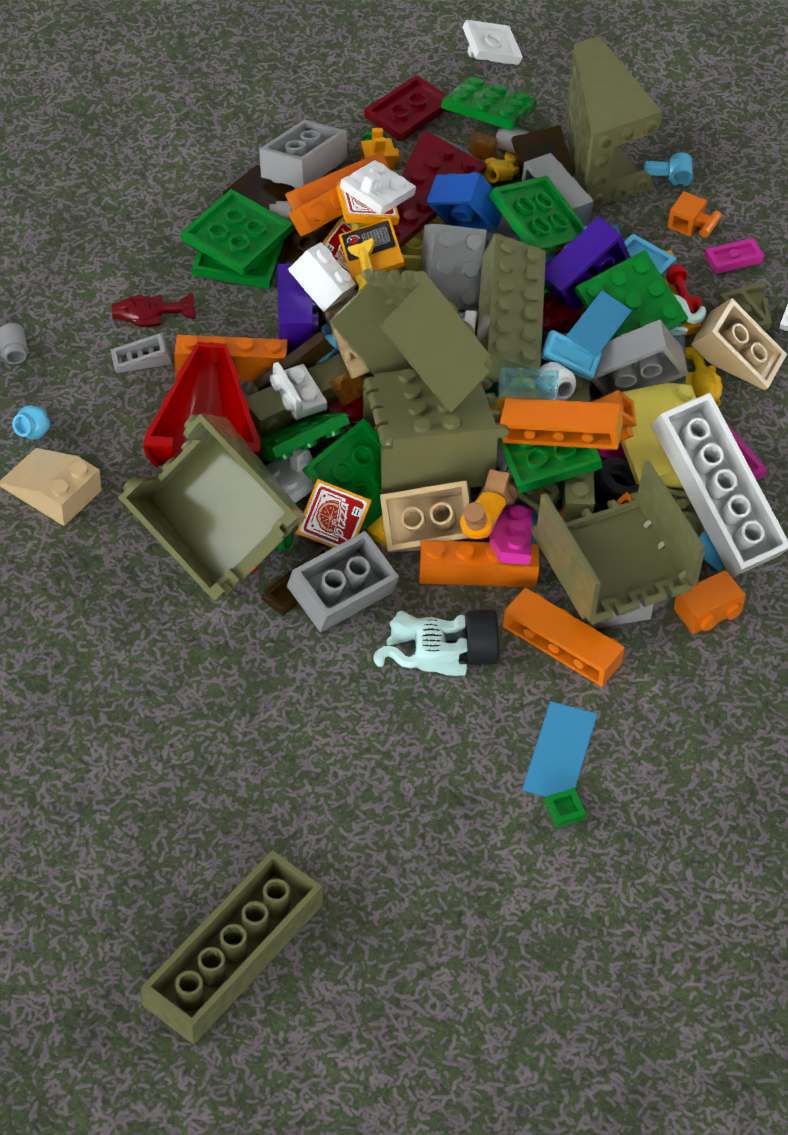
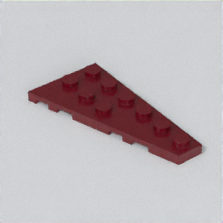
[393,129,487,249]

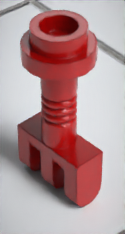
[666,264,703,314]

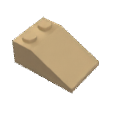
[691,298,787,390]
[0,448,102,526]
[380,480,478,552]

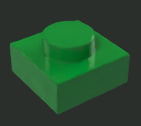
[544,788,586,829]

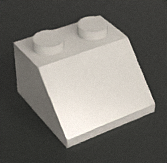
[288,242,356,312]

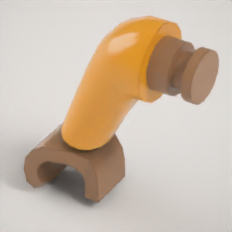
[460,469,518,539]

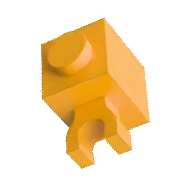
[360,128,400,170]

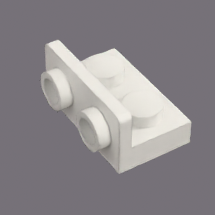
[270,362,327,420]

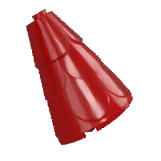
[143,342,261,467]

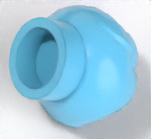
[12,405,50,440]

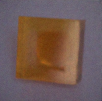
[469,130,497,160]
[329,371,364,406]

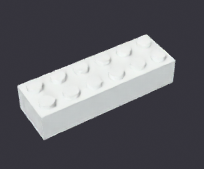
[651,393,788,578]

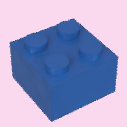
[426,172,502,231]

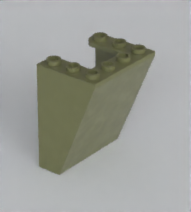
[565,36,662,209]
[118,414,306,601]

